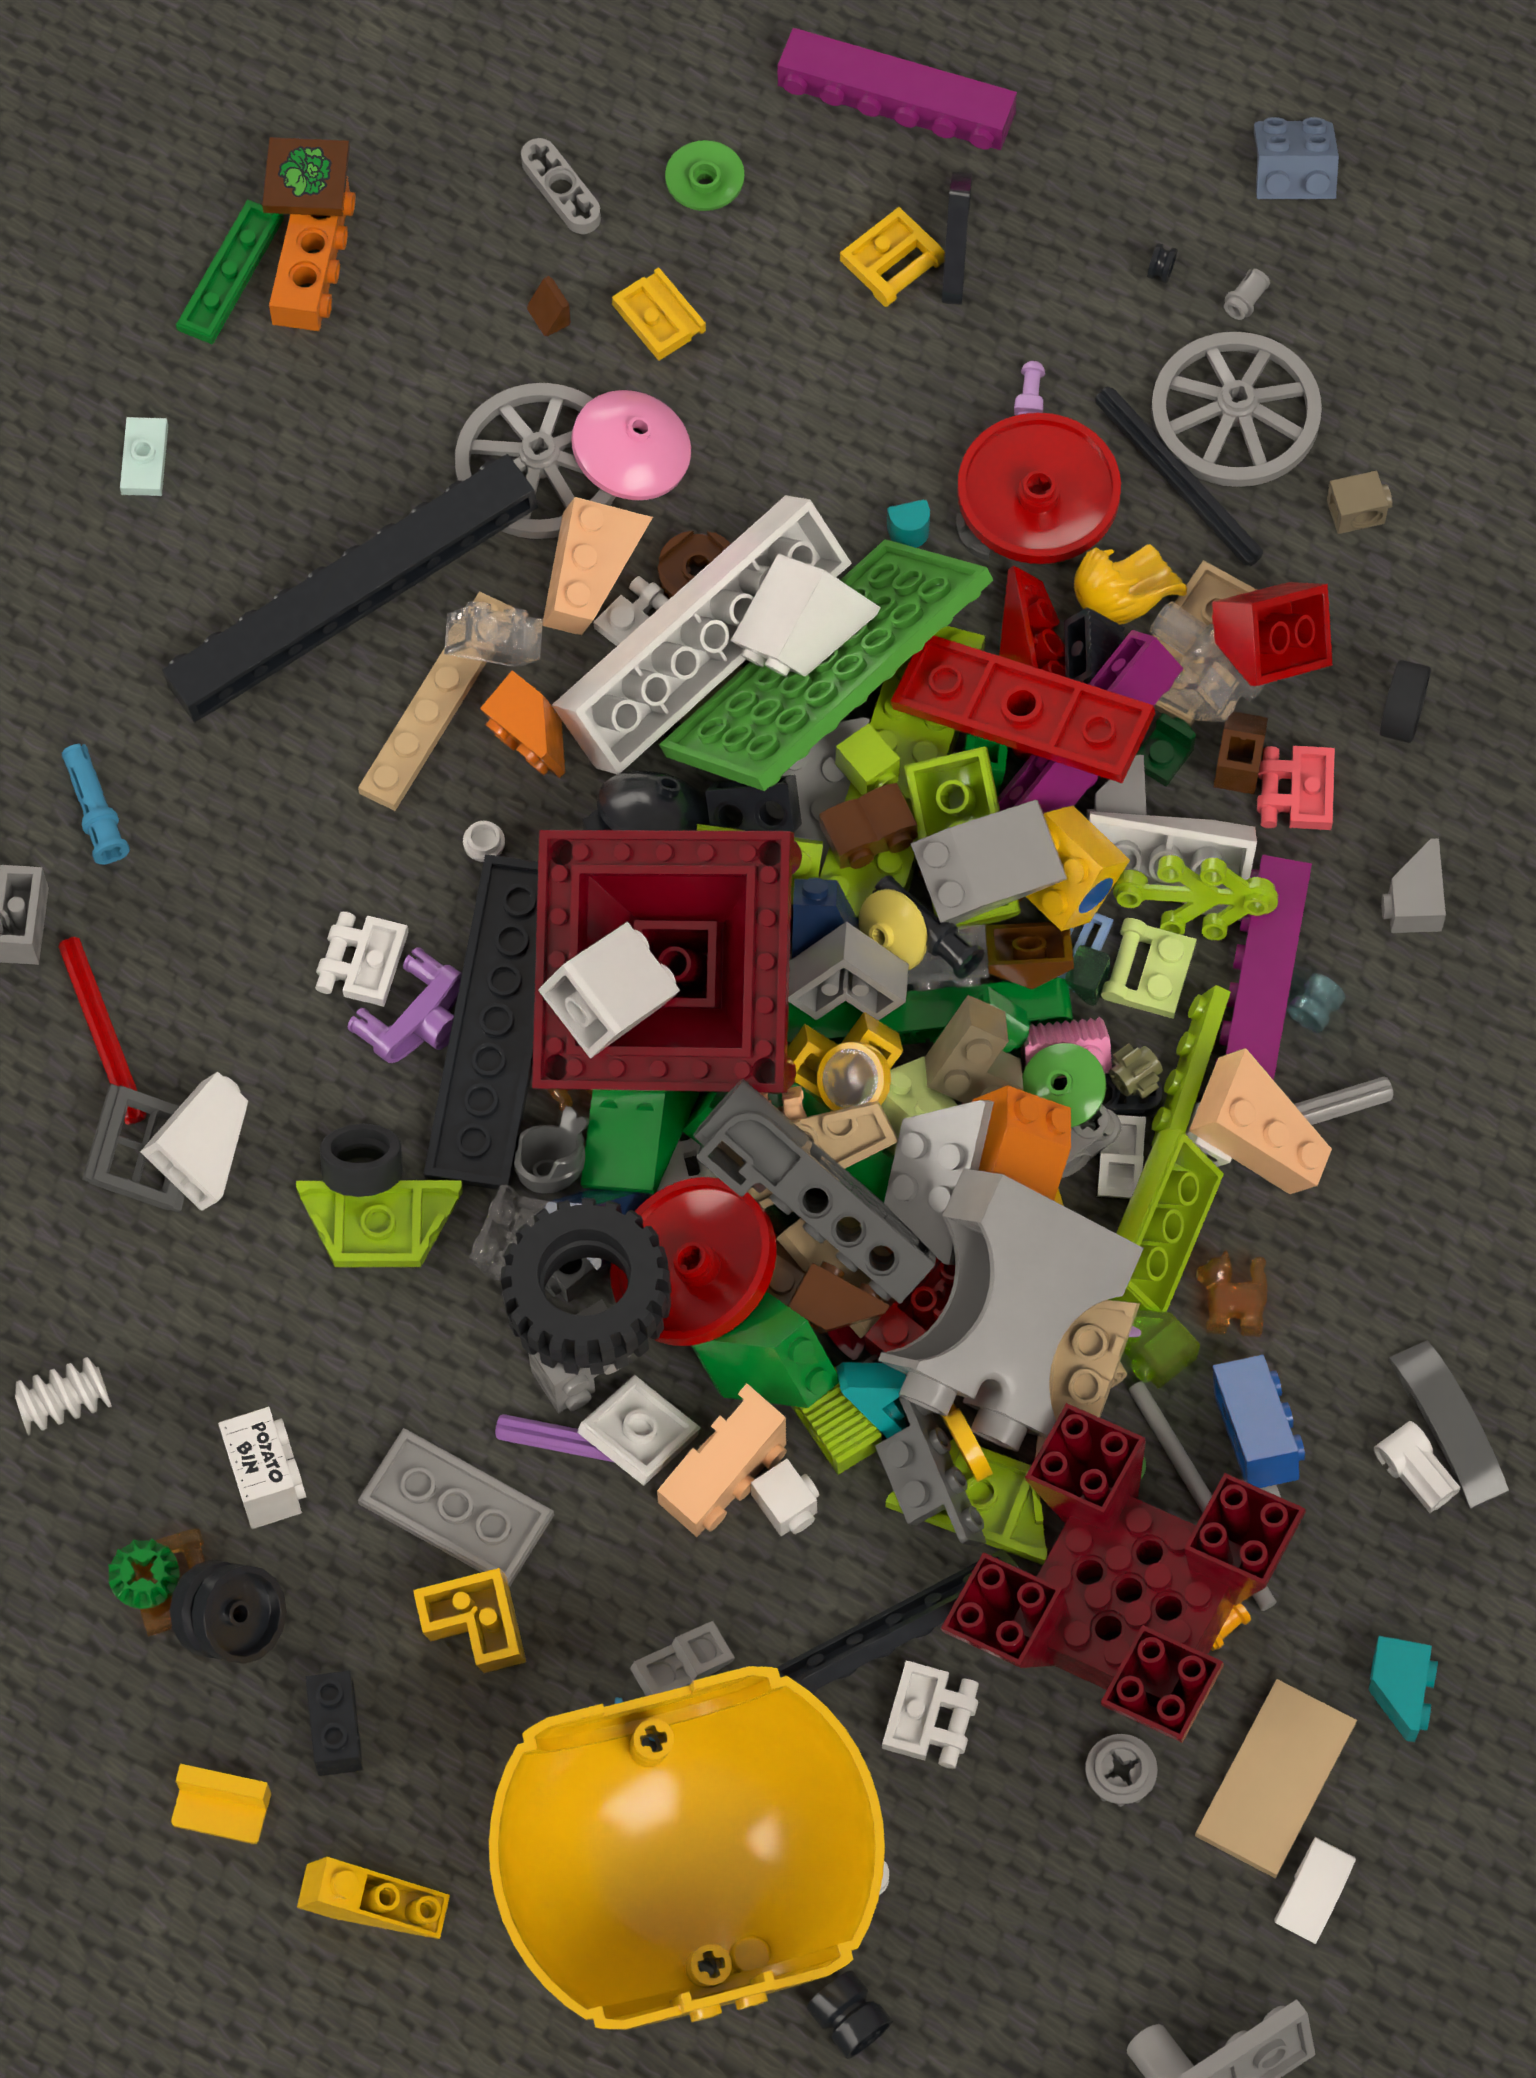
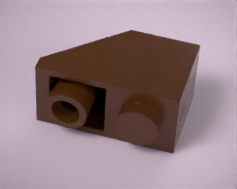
[1213,710,1268,794]
[787,1261,890,1334]

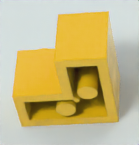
[787,1012,903,1108]
[413,1568,526,1673]

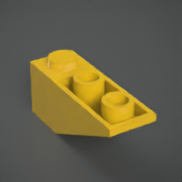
[297,1857,450,1939]

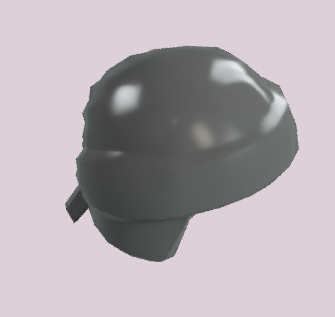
[514,1106,589,1194]

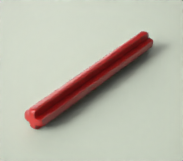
[58,937,146,1125]

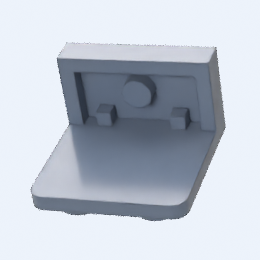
[1254,117,1339,199]

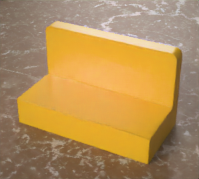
[171,1764,271,1844]

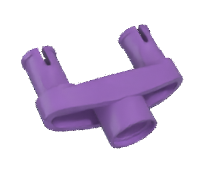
[347,947,462,1063]

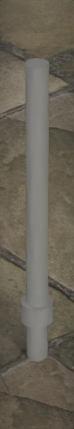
[1128,1381,1277,1611]

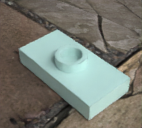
[120,417,168,496]

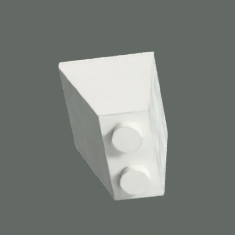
[731,554,881,677]
[538,922,680,1059]

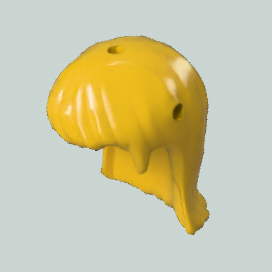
[1074,544,1187,625]

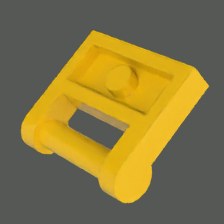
[840,207,945,307]

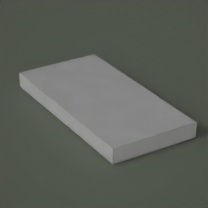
[358,1428,554,1587]

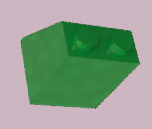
[691,1291,839,1408]

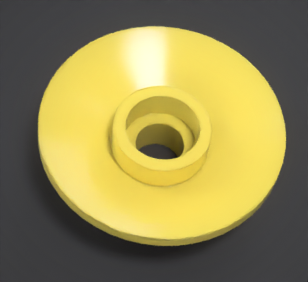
[859,889,928,971]

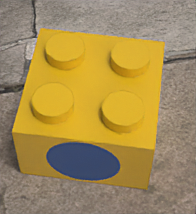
[1025,805,1130,931]

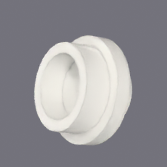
[463,821,505,862]

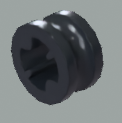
[1147,243,1178,283]

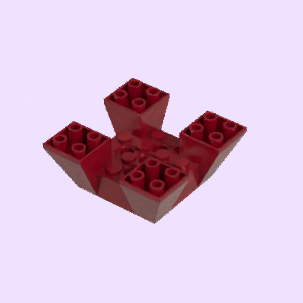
[941,1403,1306,1743]

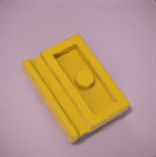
[612,267,706,361]

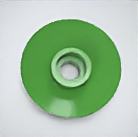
[665,140,744,211]
[1022,1043,1106,1128]

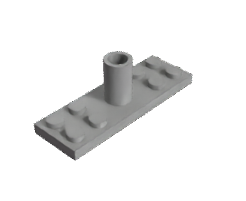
[1127,1999,1316,2078]

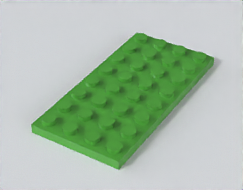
[659,539,993,791]

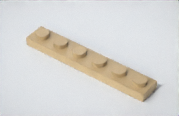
[358,591,516,811]

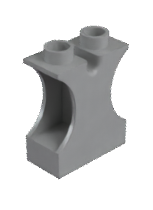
[878,1168,1144,1452]

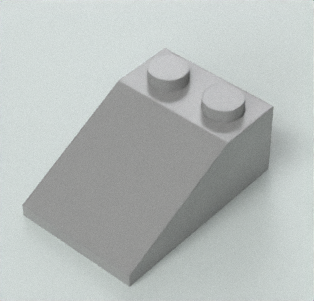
[911,800,1068,925]

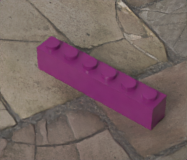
[778,28,1017,150]
[997,630,1184,814]
[1215,855,1312,1080]

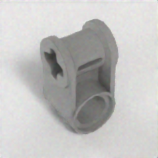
[1062,1104,1121,1178]

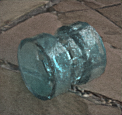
[1287,973,1346,1033]

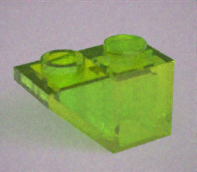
[1123,1310,1200,1390]

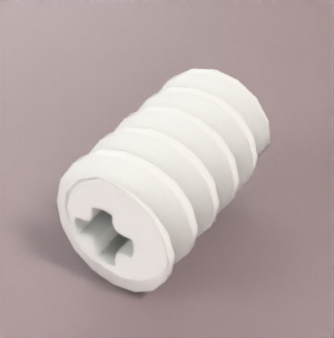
[15,1357,112,1435]

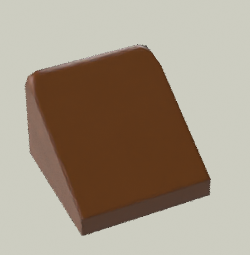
[527,276,571,336]

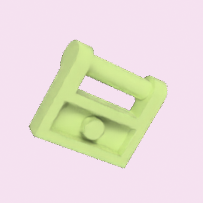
[1101,918,1197,1019]

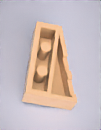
[542,497,653,635]
[1189,1048,1332,1194]

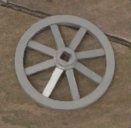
[1151,332,1322,487]
[455,383,616,539]

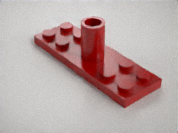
[891,635,1156,783]

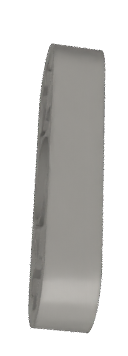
[521,138,601,234]

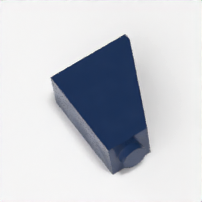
[792,878,860,959]

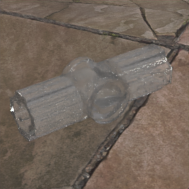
[1150,601,1265,702]

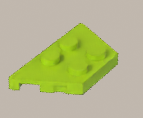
[296,1180,463,1267]
[885,1439,1047,1565]

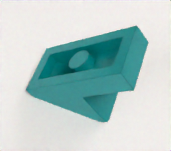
[836,1362,907,1439]

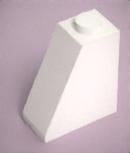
[140,1072,248,1211]

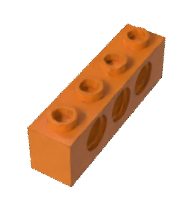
[269,176,356,331]

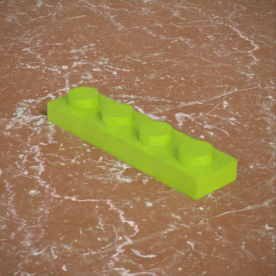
[1151,985,1231,1147]

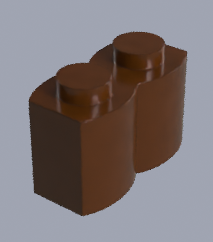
[819,783,918,869]

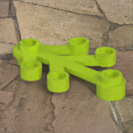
[1113,855,1279,940]

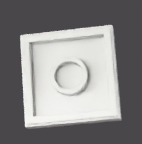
[577,1375,701,1486]

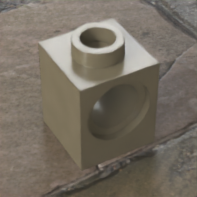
[1327,471,1392,534]

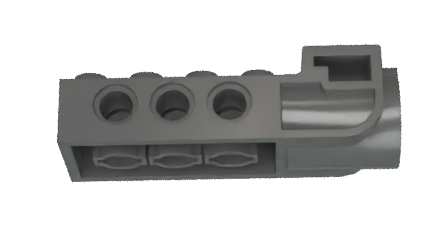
[693,1079,936,1304]

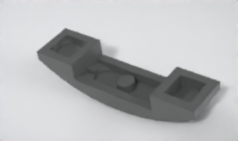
[1388,1340,1509,1510]

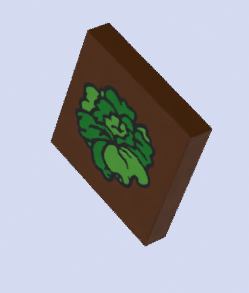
[262,137,350,216]

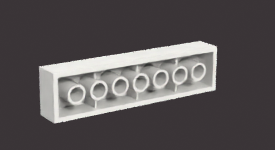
[552,495,852,775]

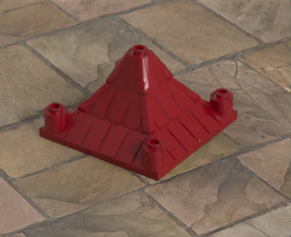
[532,830,802,1094]

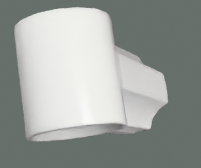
[1374,1421,1460,1513]

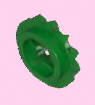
[108,1538,180,1609]

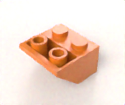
[480,670,565,778]

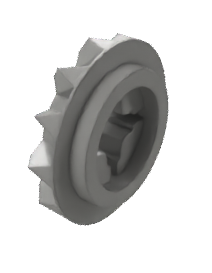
[1085,1734,1158,1807]

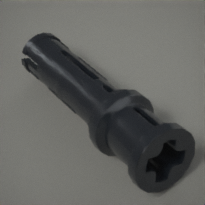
[872,875,985,979]

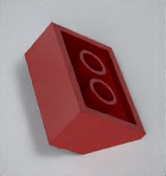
[1212,582,1333,686]

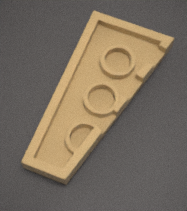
[718,1101,898,1209]
[1035,1300,1140,1458]

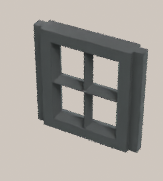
[82,1084,185,1212]

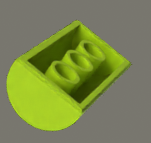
[904,746,1021,929]
[1108,1129,1224,1323]

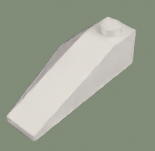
[1089,811,1257,921]

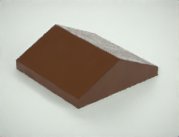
[985,922,1074,989]

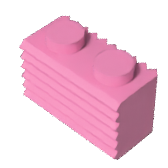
[1020,1017,1112,1079]

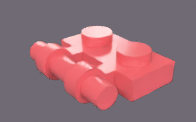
[1257,746,1335,830]

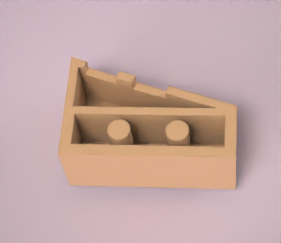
[657,1384,787,1537]

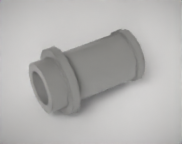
[1224,269,1270,320]

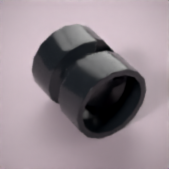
[807,1970,893,2059]

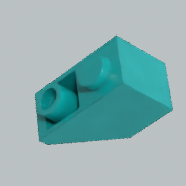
[1368,1636,1438,1742]

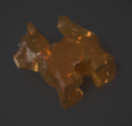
[1196,1251,1268,1337]

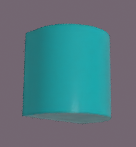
[887,499,930,548]

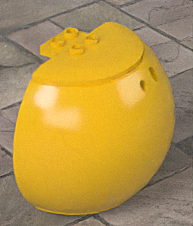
[489,1666,885,2030]

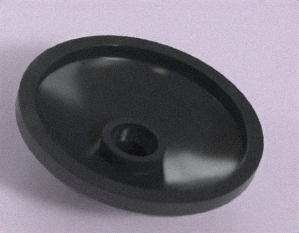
[597,770,710,831]

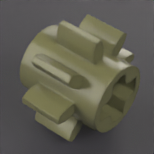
[1109,1043,1163,1099]

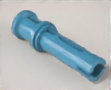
[62,744,130,864]

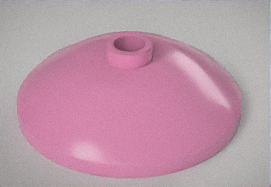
[571,390,691,500]

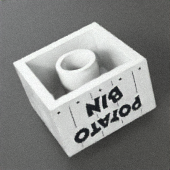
[218,1407,306,1529]

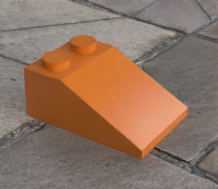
[972,1085,1071,1201]

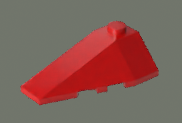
[999,565,1066,677]

